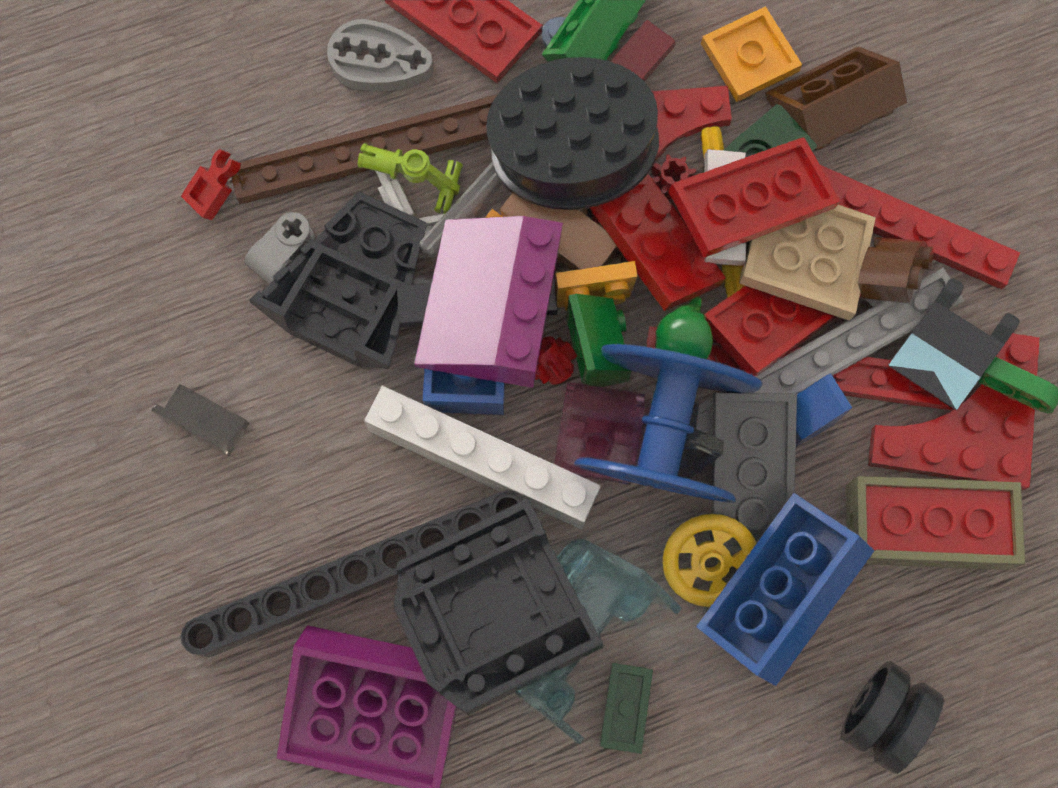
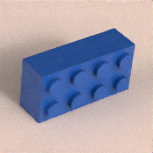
[696,493,875,686]

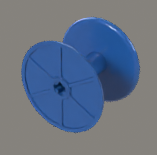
[574,344,763,503]

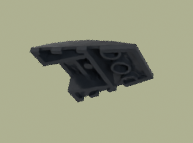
[249,191,427,369]

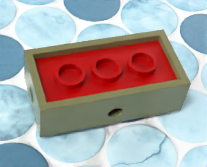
[846,476,1025,570]

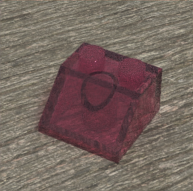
[554,382,645,485]

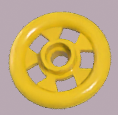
[662,514,757,607]

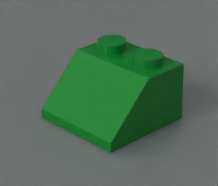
[566,294,632,391]

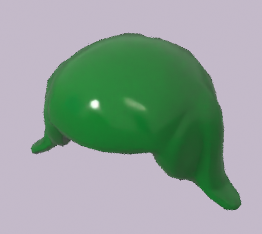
[655,296,713,360]

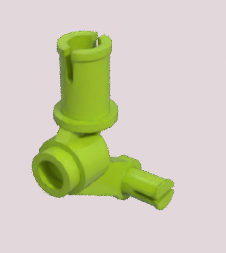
[357,143,463,214]

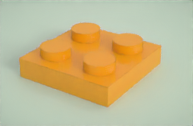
[701,6,802,102]
[555,261,637,311]

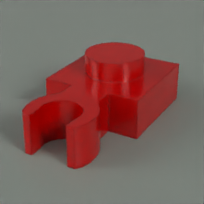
[181,149,241,220]

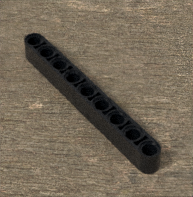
[181,490,523,657]

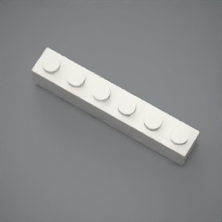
[364,386,601,529]

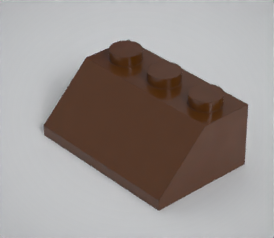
[765,46,907,150]

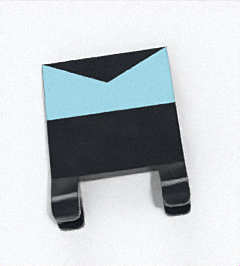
[888,278,1020,411]

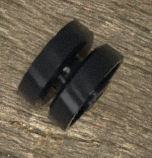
[841,661,944,774]

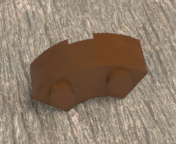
[857,237,933,303]

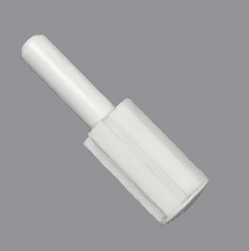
[376,171,414,216]

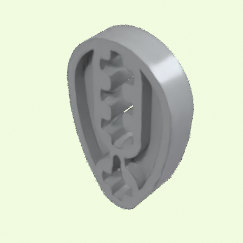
[327,19,433,92]

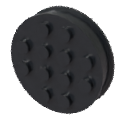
[486,57,659,210]

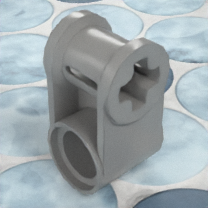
[244,212,315,284]

